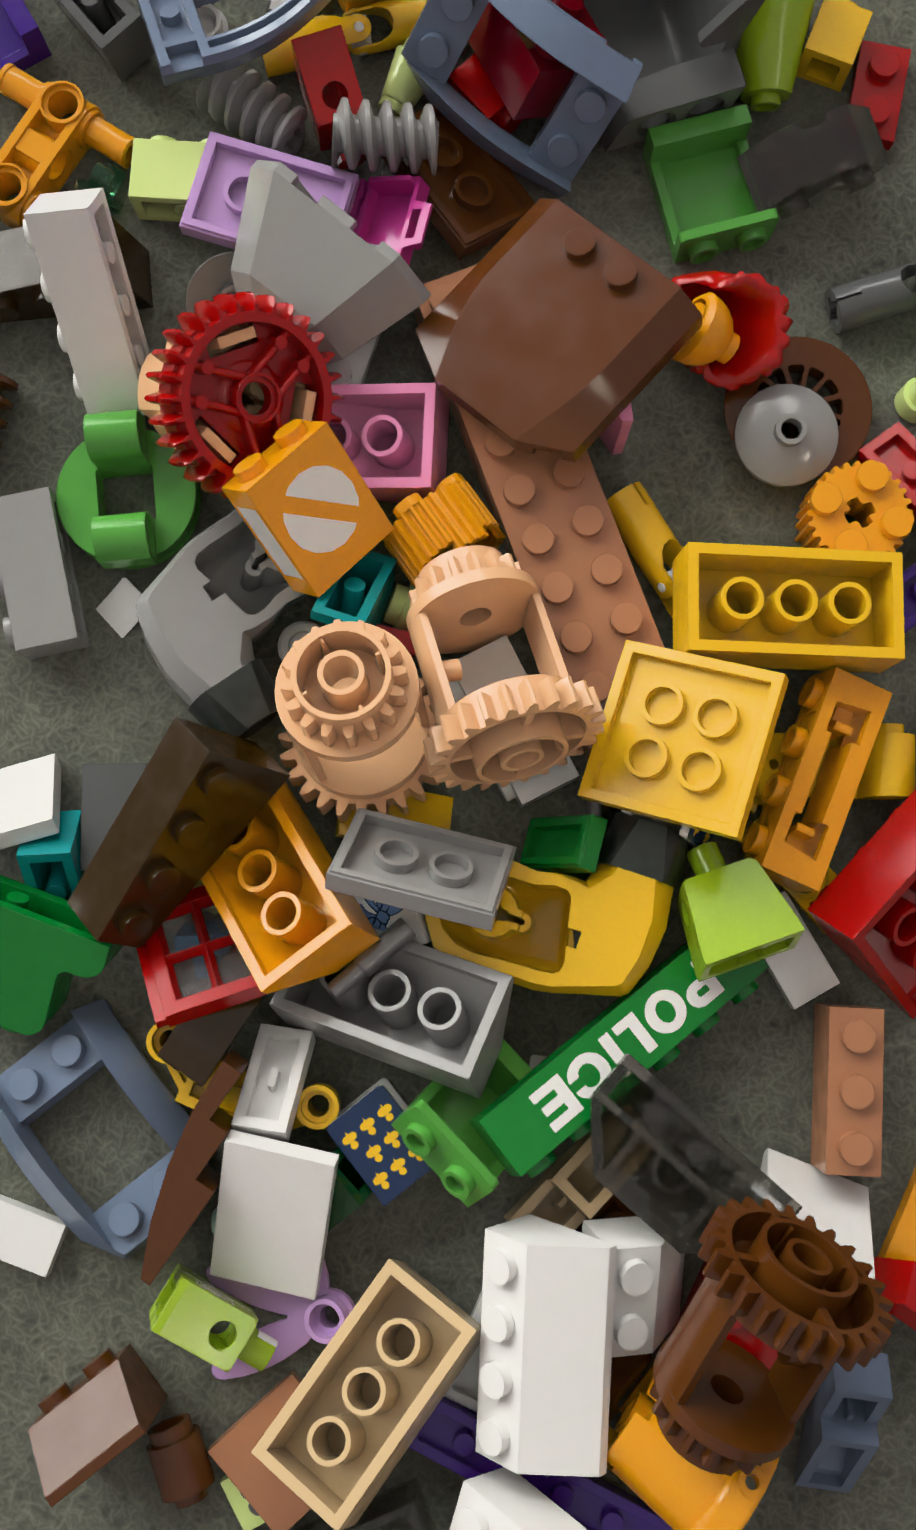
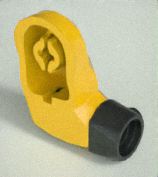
[425,812,689,997]

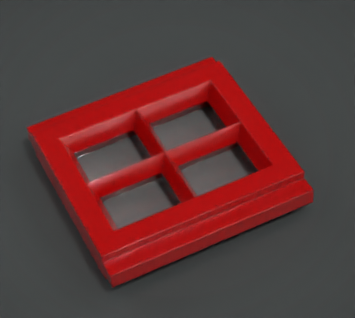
[136,885,273,1028]

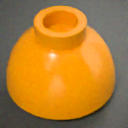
[672,292,740,366]

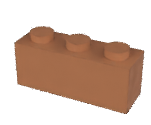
[811,1003,885,1177]

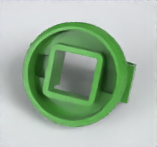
[56,409,201,569]

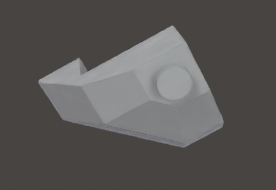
[231,160,431,365]

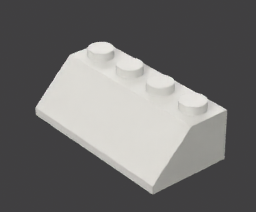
[475,1214,617,1477]

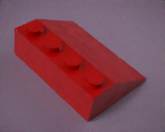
[807,789,916,1019]

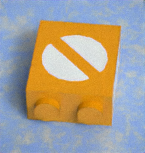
[221,418,395,598]

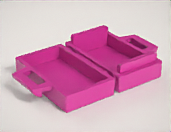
[350,175,433,265]

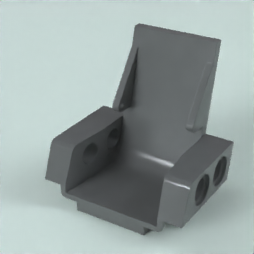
[583,0,765,152]

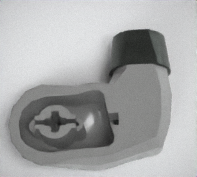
[136,509,307,739]

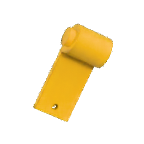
[755,723,916,800]

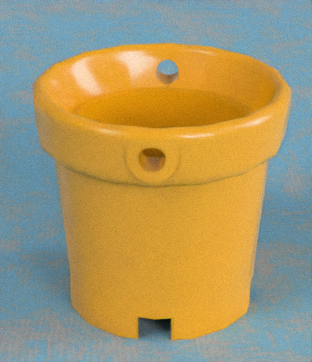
[607,1366,780,1530]

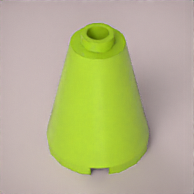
[736,0,815,112]

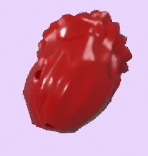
[671,270,794,392]

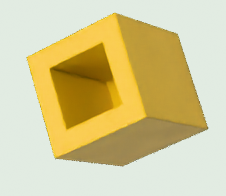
[796,0,873,92]

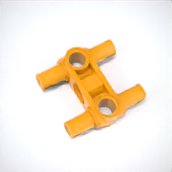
[0,63,135,228]

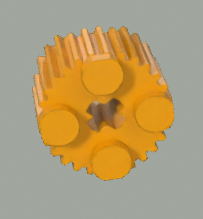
[794,460,914,552]
[383,473,506,588]

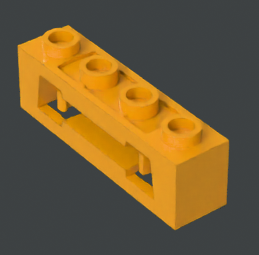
[742,667,893,892]

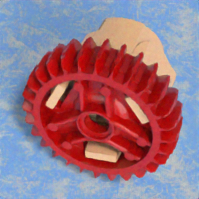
[137,291,344,499]

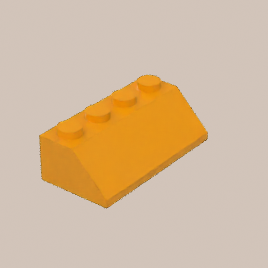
[201,781,380,994]

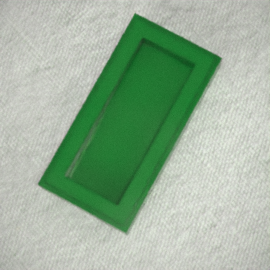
[519,814,608,873]

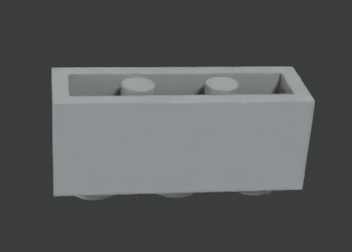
[0,487,90,660]

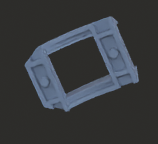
[137,0,331,86]
[401,0,643,198]
[0,999,213,1259]

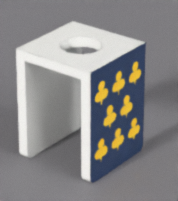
[327,1078,431,1207]

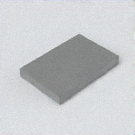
[325,808,517,931]

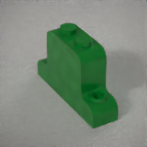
[0,875,124,1035]

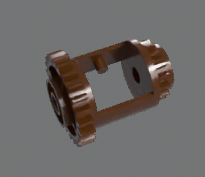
[650,1196,896,1476]

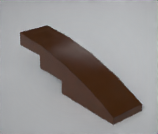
[140,1049,249,1286]

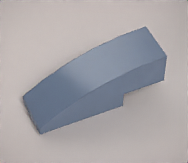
[794,1353,893,1493]

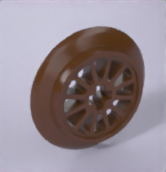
[724,336,872,479]

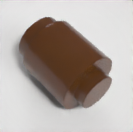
[146,1413,215,1509]

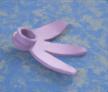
[206,1260,355,1380]

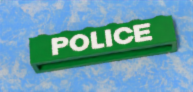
[469,942,769,1178]

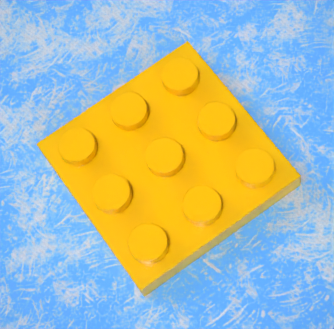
[577,640,789,841]

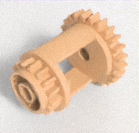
[406,545,607,791]
[275,619,439,823]

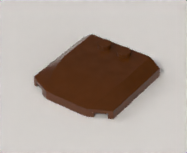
[415,198,702,462]

